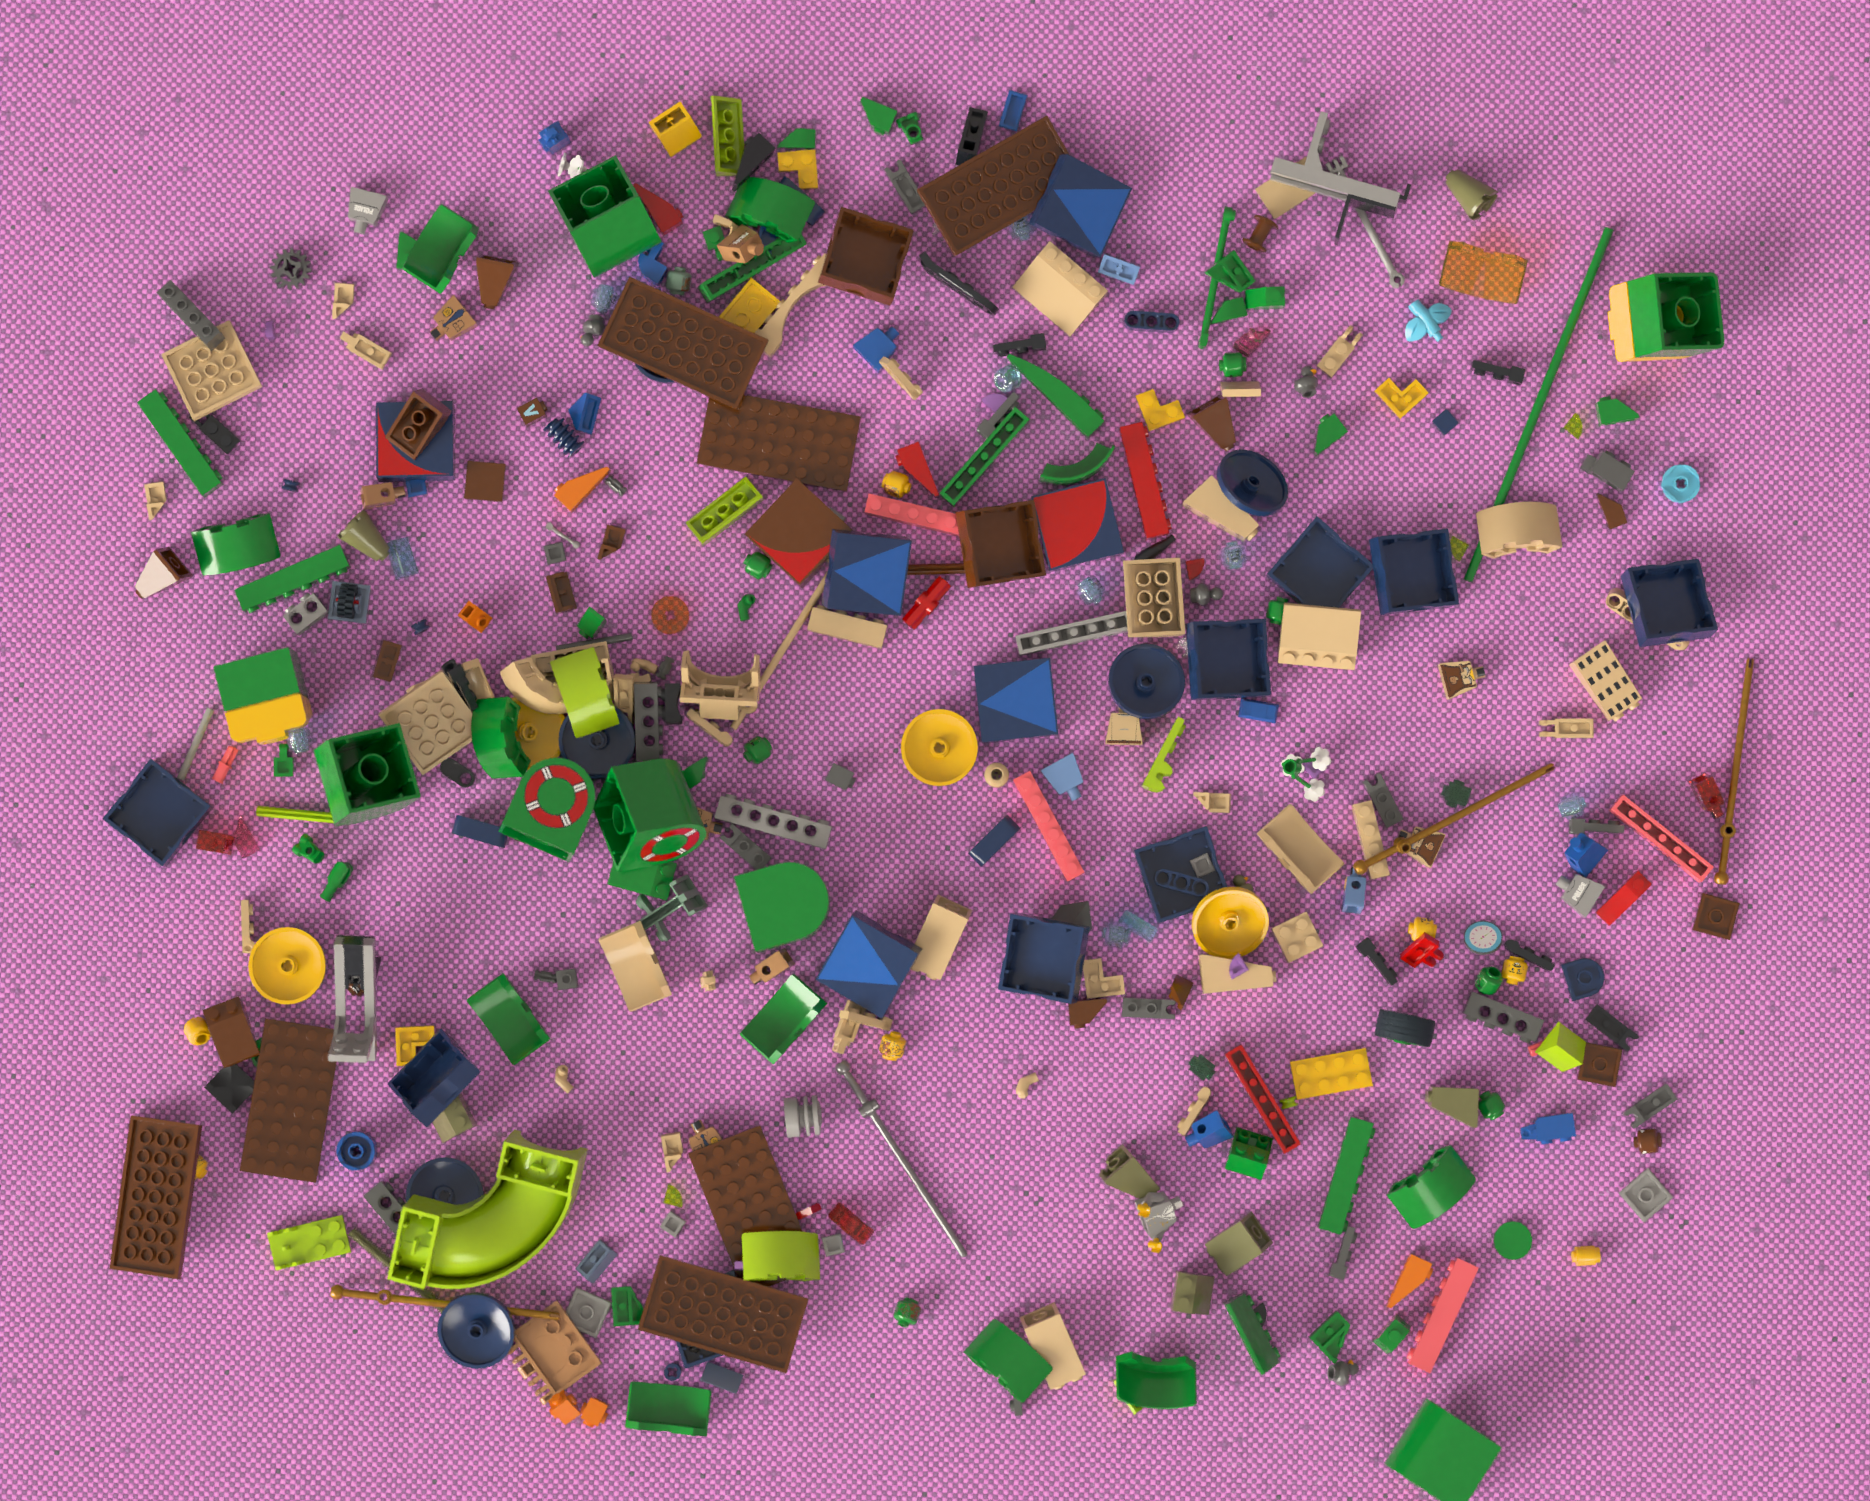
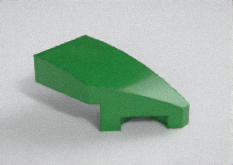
[777,128,816,149]
[1210,297,1248,325]
[683,756,708,789]

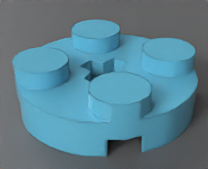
[1661,465,1700,503]

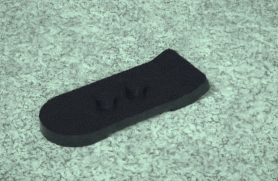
[919,252,999,316]

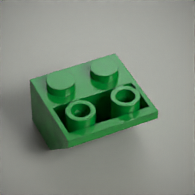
[1225,1127,1273,1180]

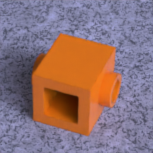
[457,601,493,633]
[549,1389,581,1425]
[580,1396,609,1428]

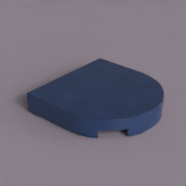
[1561,958,1605,1002]

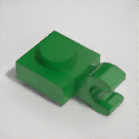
[702,226,725,262]
[274,744,294,777]

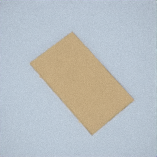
[1255,157,1315,220]

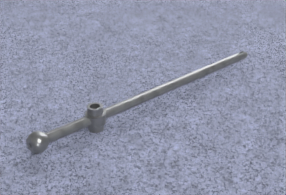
[835,1060,967,1258]

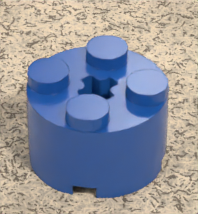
[336,1132,377,1171]

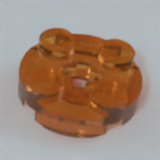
[651,596,690,635]

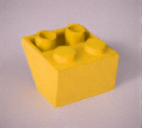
[649,101,702,157]

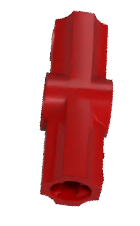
[902,576,952,630]

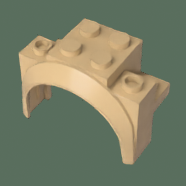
[531,641,614,686]
[680,650,761,720]

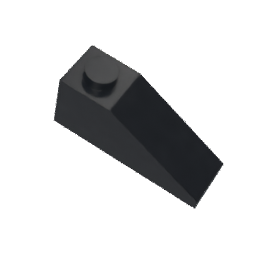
[955,107,988,165]
[732,133,775,192]

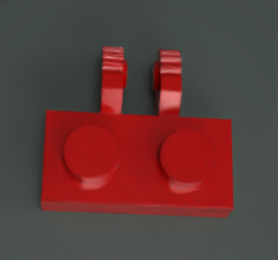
[1400,932,1444,968]

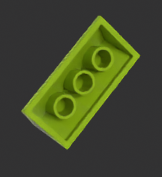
[711,96,744,177]
[686,476,764,547]

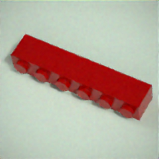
[1119,422,1172,540]
[1224,1044,1301,1154]

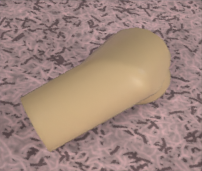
[630,658,658,674]
[555,1065,574,1094]
[1016,1073,1039,1099]

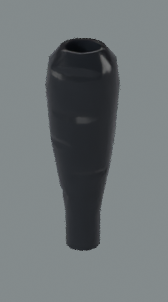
[1134,534,1176,560]

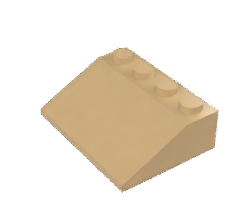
[1012,242,1108,337]
[1123,558,1185,637]
[1278,603,1361,670]

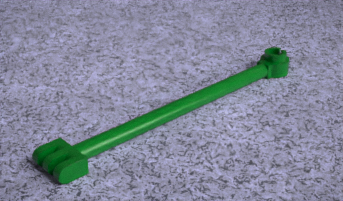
[1198,206,1236,349]

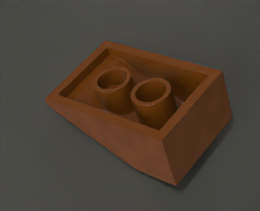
[385,388,452,460]
[203,996,260,1068]

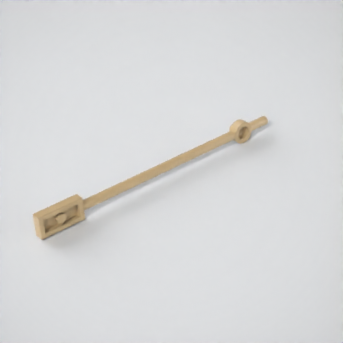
[730,558,829,730]

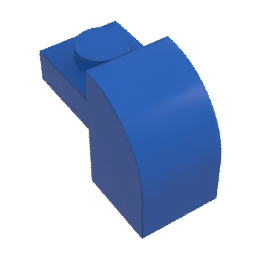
[638,242,668,286]

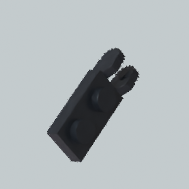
[189,414,240,455]
[1504,939,1555,972]

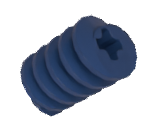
[543,418,585,459]

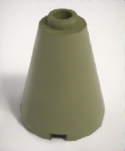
[1446,169,1498,221]
[337,509,390,562]

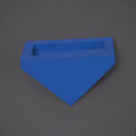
[568,393,601,435]

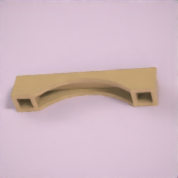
[755,253,826,358]

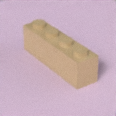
[807,605,887,649]
[1351,800,1390,880]

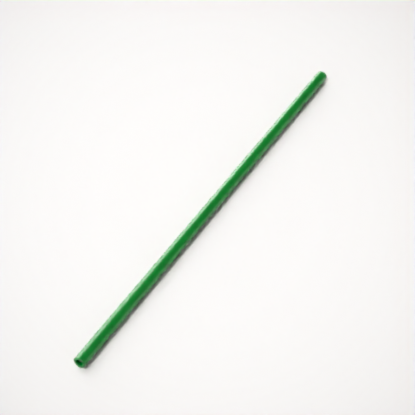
[1464,227,1614,583]

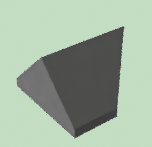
[1051,901,1092,932]

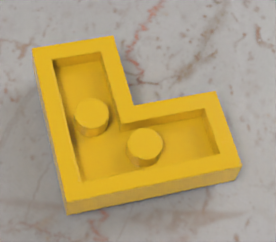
[777,150,818,190]
[1374,378,1429,419]
[1135,389,1185,432]
[395,1025,434,1066]

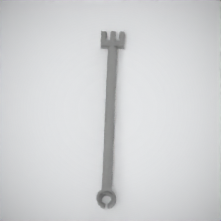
[1325,155,1405,288]

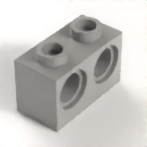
[283,593,328,636]

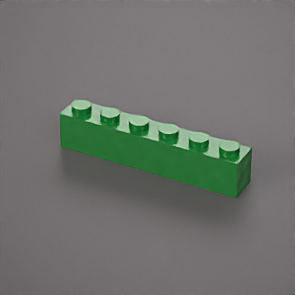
[137,389,224,498]
[940,407,1030,508]
[234,545,351,614]
[1317,1117,1376,1235]

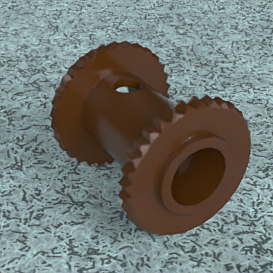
[1242,215,1279,253]

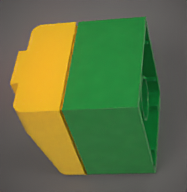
[1608,272,1725,362]
[213,647,312,745]

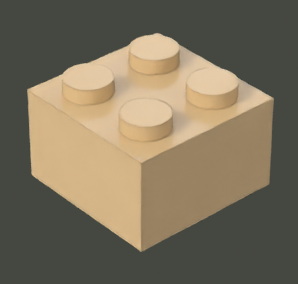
[1271,911,1323,963]

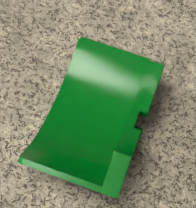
[725,177,815,243]
[403,204,479,294]
[1039,443,1115,486]
[191,513,281,576]
[471,697,531,779]
[467,973,550,1065]
[740,974,828,1065]
[1387,1145,1476,1229]
[963,1319,1053,1403]
[1116,1351,1197,1409]
[625,1381,712,1437]

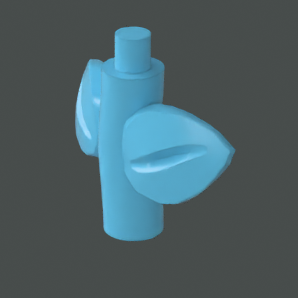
[1405,299,1452,342]

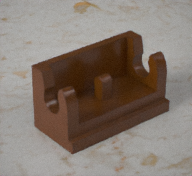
[546,572,577,615]
[371,640,402,682]

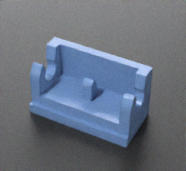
[1098,253,1141,285]

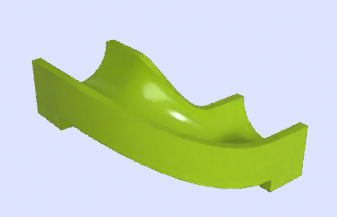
[387,1129,588,1289]

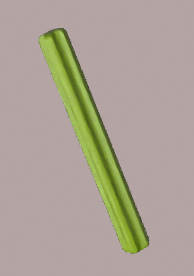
[256,806,334,823]

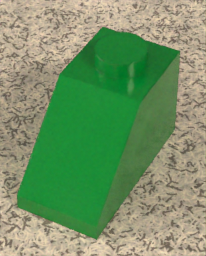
[861,97,897,136]
[1245,287,1285,309]
[1595,396,1639,427]
[1314,414,1348,456]
[577,606,607,639]

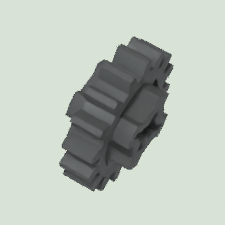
[270,248,312,290]

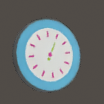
[1464,921,1502,955]

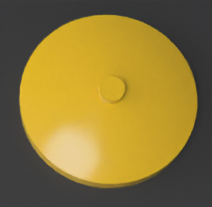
[511,697,565,770]
[901,709,978,786]
[1192,887,1269,959]
[248,927,326,1004]

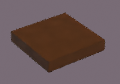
[464,461,506,502]
[1692,893,1740,940]
[1577,1042,1623,1087]

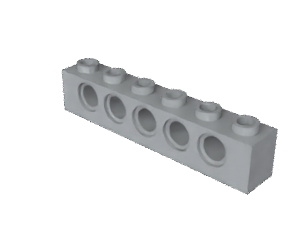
[1015,611,1128,656]
[715,794,832,849]

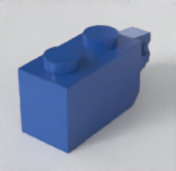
[539,121,571,155]
[1520,1113,1576,1145]

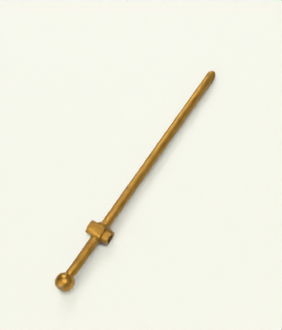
[1714,658,1754,885]
[1353,763,1555,875]
[330,1284,560,1320]

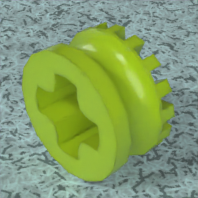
[1279,1096,1298,1110]

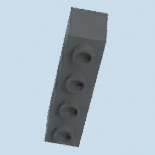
[156,280,225,351]
[634,682,663,761]
[1462,992,1544,1044]
[363,1181,405,1236]

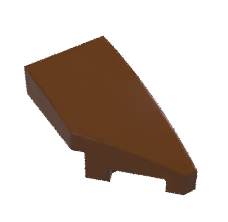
[1596,493,1627,529]
[597,524,626,560]
[1168,974,1194,1010]

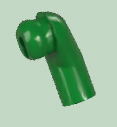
[737,594,756,622]

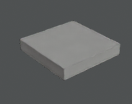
[1619,1168,1673,1222]
[566,1287,612,1338]

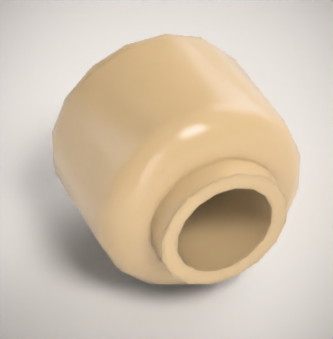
[984,762,1009,788]

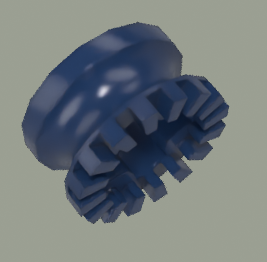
[281,479,300,492]
[411,619,430,635]
[664,1363,682,1381]

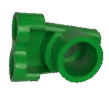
[896,112,924,145]
[292,834,324,864]

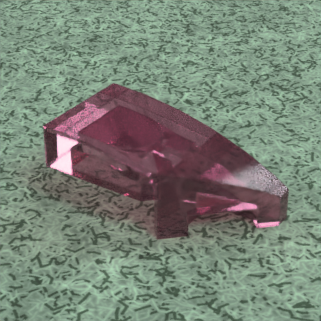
[1233,328,1271,358]
[232,816,260,859]

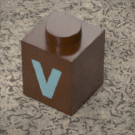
[517,398,548,427]

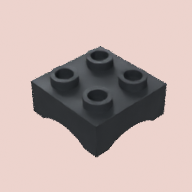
[661,683,682,725]
[204,1064,254,1114]

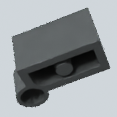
[1580,450,1635,491]

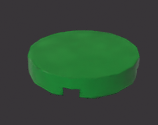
[1493,1221,1532,1260]

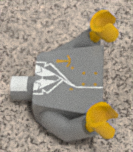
[1135,1192,1183,1253]

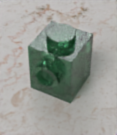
[1441,779,1472,808]
[1188,1054,1216,1081]

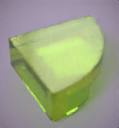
[1563,413,1582,440]
[1450,536,1469,562]
[663,1184,683,1208]

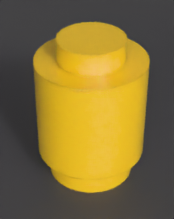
[1571,1245,1601,1266]

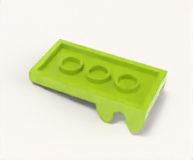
[1141,716,1186,793]
[267,1215,352,1271]

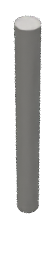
[177,708,214,781]

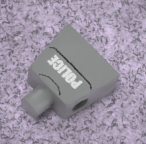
[348,187,388,235]
[1555,874,1605,918]

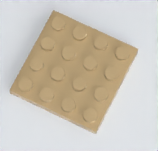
[161,320,262,421]
[378,670,472,775]

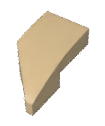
[713,214,738,235]
[332,282,355,319]
[144,481,167,520]
[1193,792,1231,813]
[661,1132,683,1173]

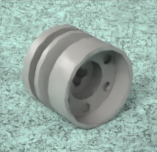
[784,1095,822,1138]

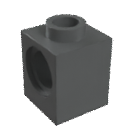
[825,763,856,791]
[556,969,579,990]

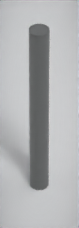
[556,633,633,650]

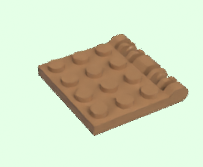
[507,1300,602,1406]

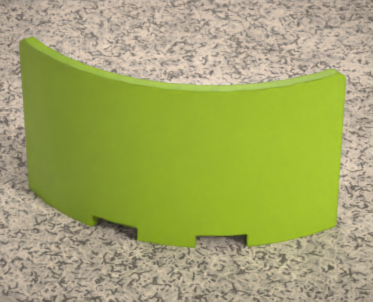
[550,647,620,738]
[742,1231,820,1282]

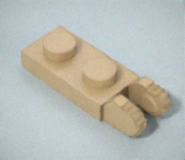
[1316,325,1363,378]
[613,674,635,724]
[686,708,733,747]
[1539,719,1594,738]
[1177,1087,1211,1136]

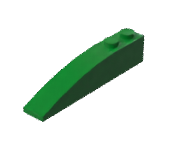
[698,234,807,304]
[1007,354,1104,439]

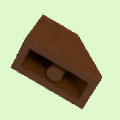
[1068,999,1107,1029]

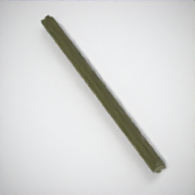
[348,1227,444,1314]

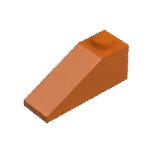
[554,467,611,513]
[1386,1254,1433,1308]

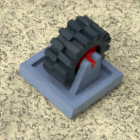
[328,581,371,624]

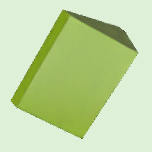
[1535,1022,1586,1072]

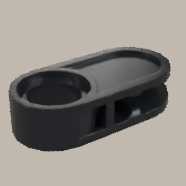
[440,758,475,788]

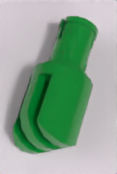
[320,862,353,902]

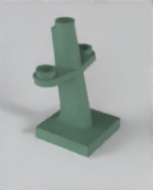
[636,874,708,942]

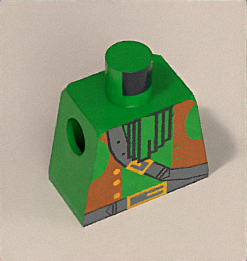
[1372,1314,1411,1354]

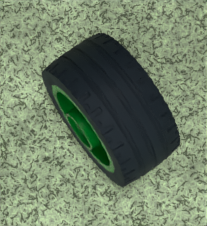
[1375,1009,1435,1048]

